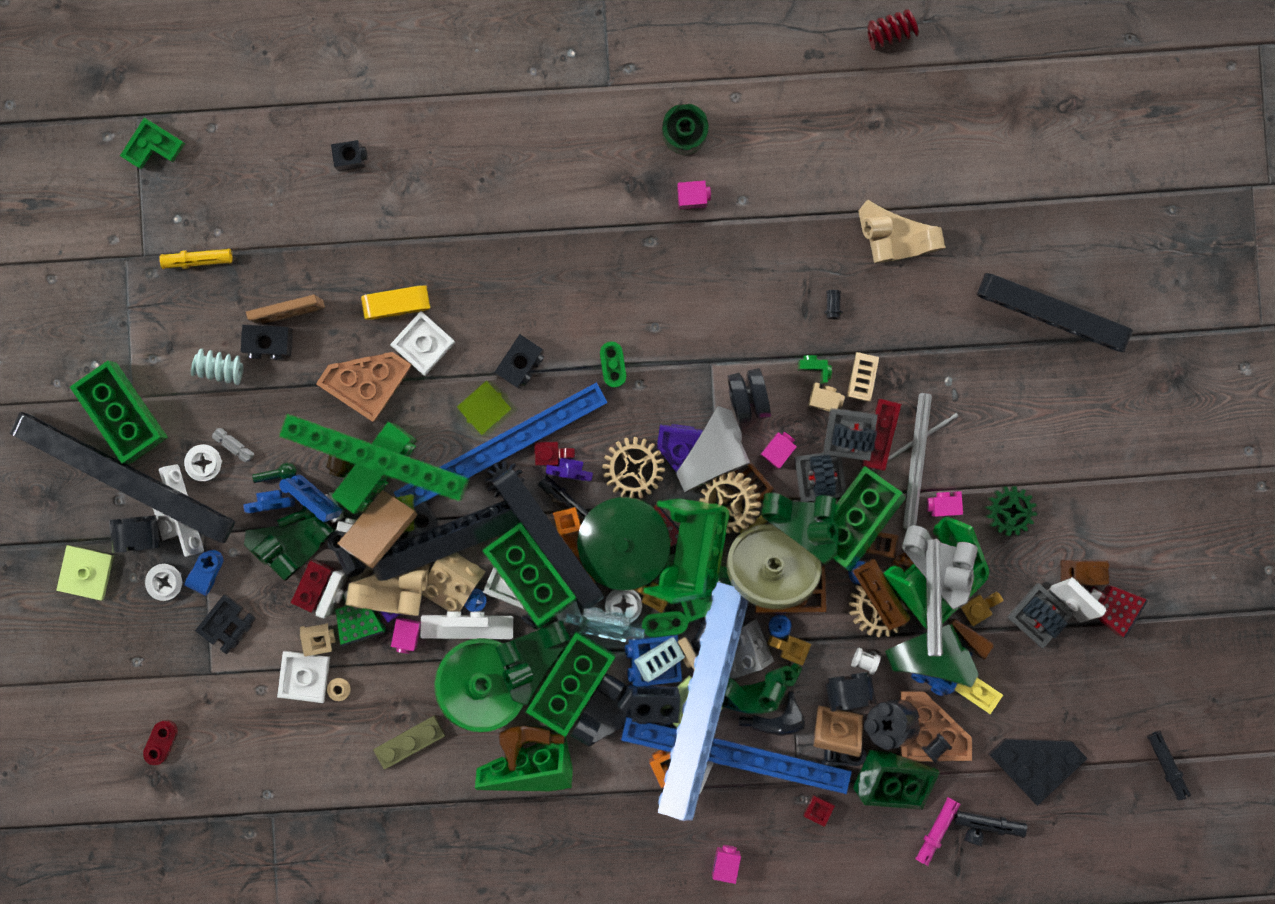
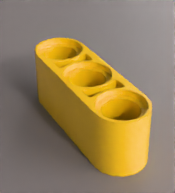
[361,286,430,320]

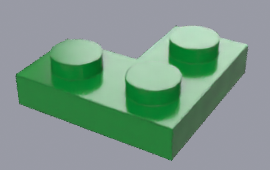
[120,117,185,170]

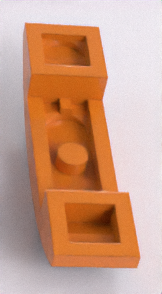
[553,507,596,584]

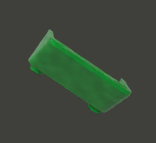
[883,516,989,629]

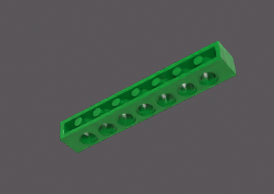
[279,414,470,501]

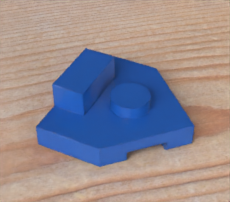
[243,490,295,513]

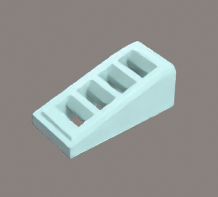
[634,637,685,682]

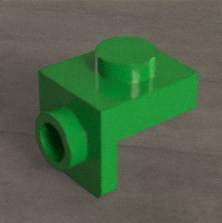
[798,355,832,384]

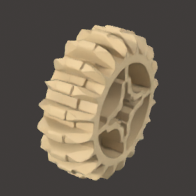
[603,437,665,499]
[699,471,762,534]
[849,585,910,637]

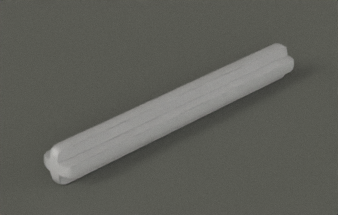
[926,539,942,656]

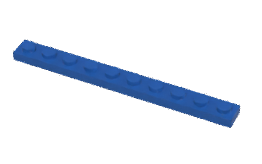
[394,382,607,508]
[621,717,852,794]

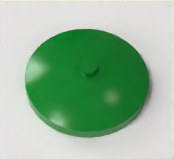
[434,638,523,732]

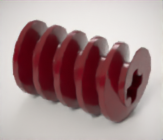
[867,9,919,50]

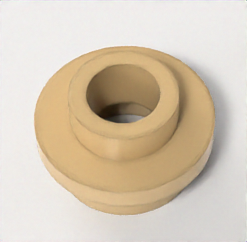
[327,678,351,701]

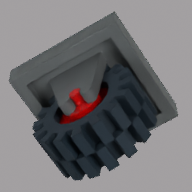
[823,408,878,461]
[794,453,846,502]
[1007,583,1073,649]

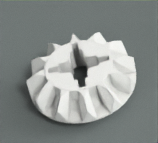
[184,445,222,481]
[145,564,183,601]
[605,589,642,624]

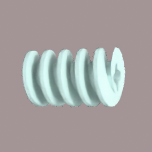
[191,348,244,385]

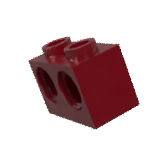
[290,559,336,613]

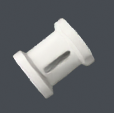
[851,648,881,675]

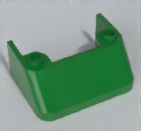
[643,499,729,603]

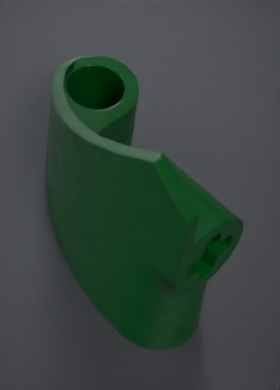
[761,493,838,565]
[244,516,335,581]

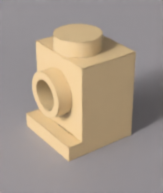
[808,382,845,412]
[300,623,336,657]

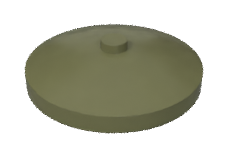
[727,524,821,609]

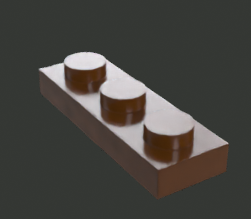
[853,559,910,631]

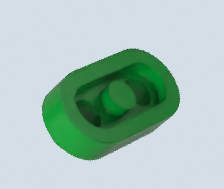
[600,342,626,388]
[642,611,688,637]

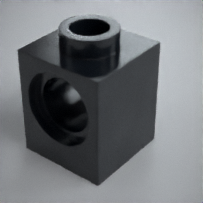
[331,140,368,171]

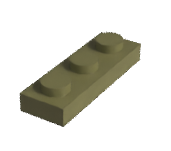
[373,715,446,770]

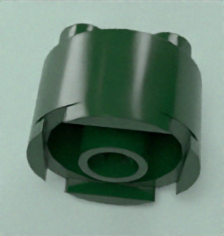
[662,104,709,156]

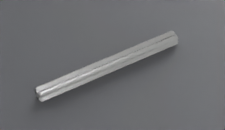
[903,393,932,529]

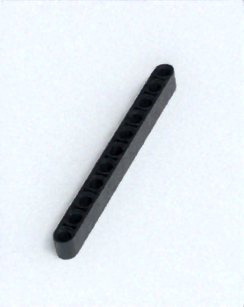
[10,412,236,543]

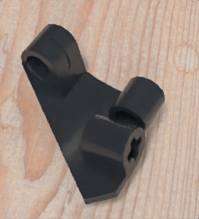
[571,673,648,747]

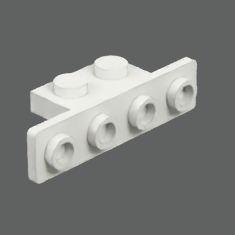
[153,464,204,557]
[421,611,513,639]

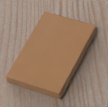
[246,295,325,325]
[338,490,417,569]

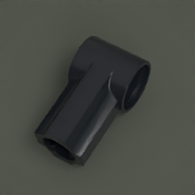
[328,531,366,578]

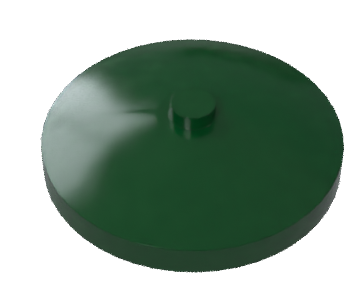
[577,497,671,590]

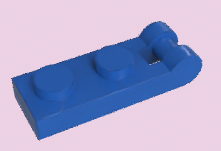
[279,475,342,522]

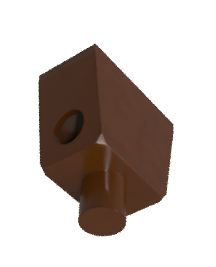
[1061,560,1109,585]

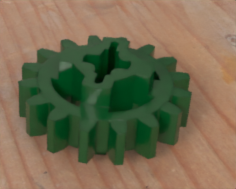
[985,486,1037,536]

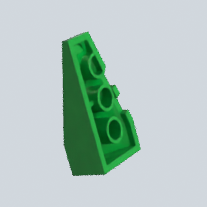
[475,737,573,791]

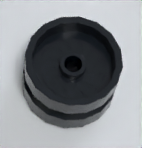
[727,368,771,424]

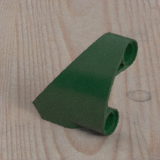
[495,620,570,705]
[885,624,979,688]
[722,663,802,714]

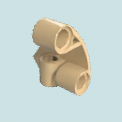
[858,200,945,263]

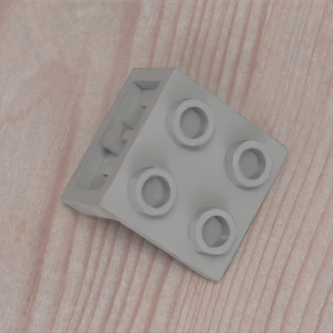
[729,619,774,679]

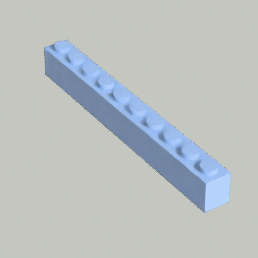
[658,582,749,820]

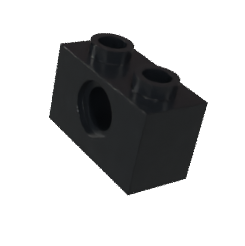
[240,325,293,360]
[494,334,545,389]

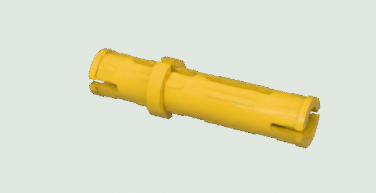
[160,248,232,269]

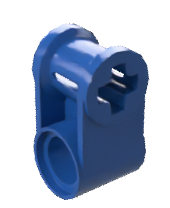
[185,550,224,596]

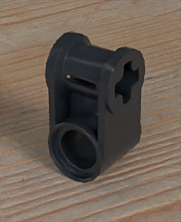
[821,746,866,766]

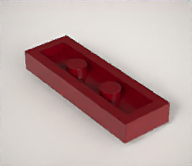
[861,398,901,471]

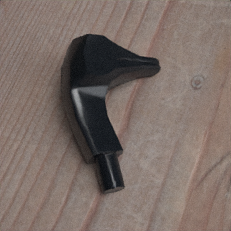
[739,691,805,736]

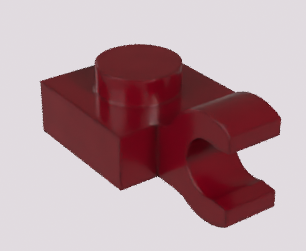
[535,442,575,465]

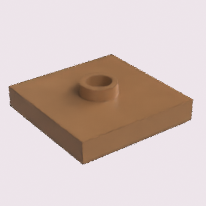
[813,705,864,757]

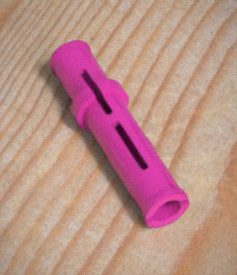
[915,797,961,866]

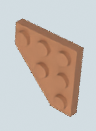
[316,352,413,422]
[900,690,972,761]

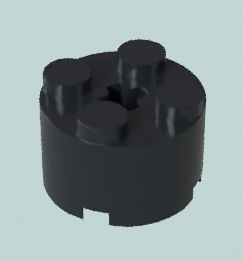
[109,515,160,553]
[826,672,877,712]
[864,700,921,750]

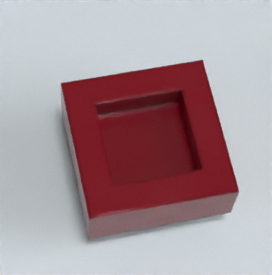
[803,794,835,827]

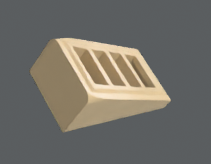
[846,352,879,402]

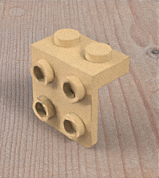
[422,552,486,612]

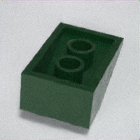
[853,750,940,810]

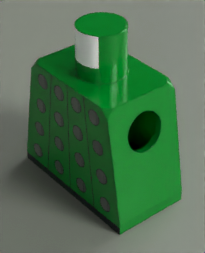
[336,591,387,647]

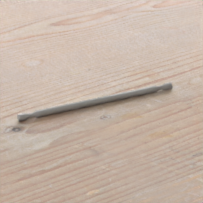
[870,413,959,471]

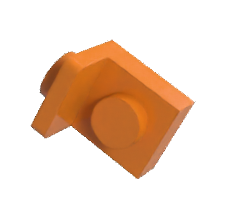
[649,750,671,788]

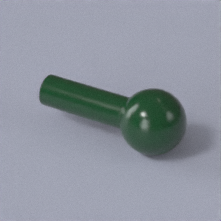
[252,462,297,483]
[277,506,315,528]

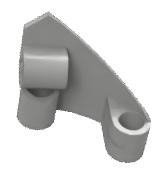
[676,406,750,493]
[902,525,978,610]

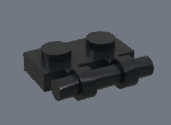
[195,594,256,654]

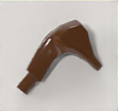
[499,725,565,771]

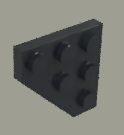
[988,738,1088,806]

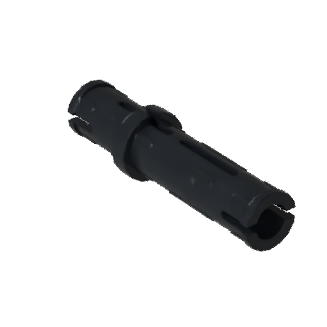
[537,475,589,524]
[1147,730,1191,801]
[954,810,1027,838]

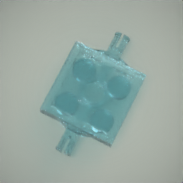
[565,607,645,642]

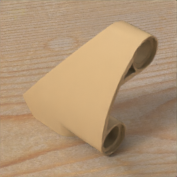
[346,563,430,616]

